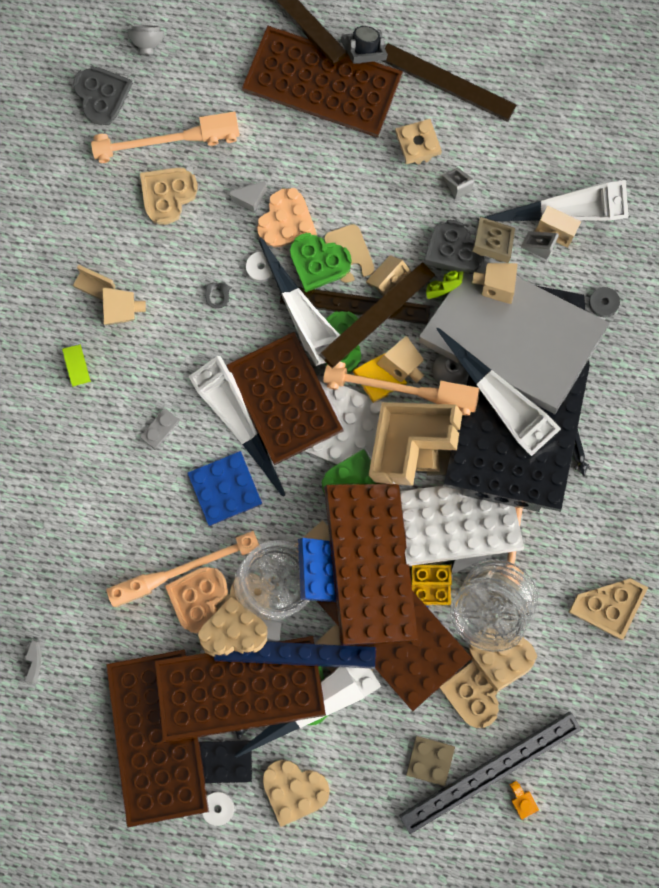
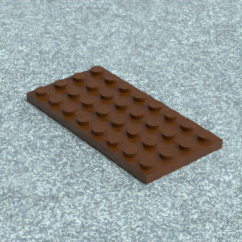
[242,26,403,138]
[324,484,418,646]
[317,591,472,712]
[155,636,326,743]
[106,649,209,828]

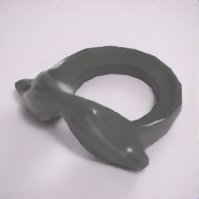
[203,282,232,309]

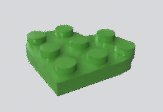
[290,233,352,292]
[323,311,362,374]
[322,449,380,495]

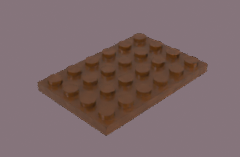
[227,332,344,465]

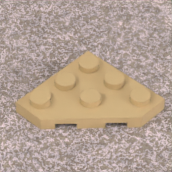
[568,578,648,640]

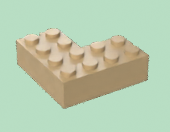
[369,402,462,485]

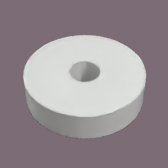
[246,252,273,282]
[202,792,234,826]

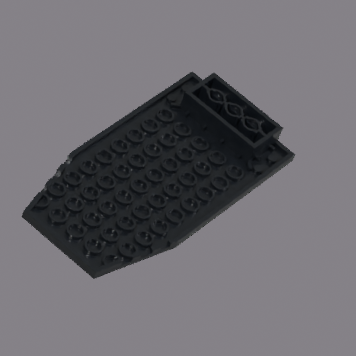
[444,285,590,512]

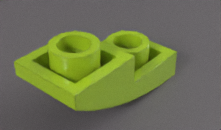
[426,271,463,299]
[62,344,91,387]

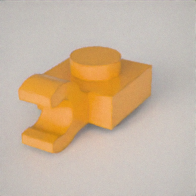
[509,781,539,820]

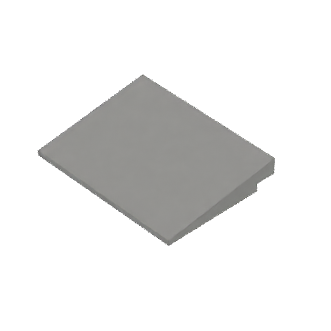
[419,260,610,414]

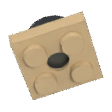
[395,119,442,165]

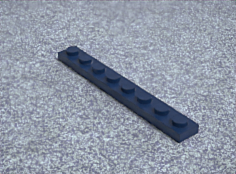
[214,642,376,669]

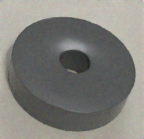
[589,287,620,317]

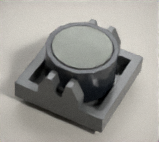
[341,26,388,63]

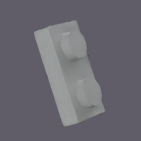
[140,408,180,450]

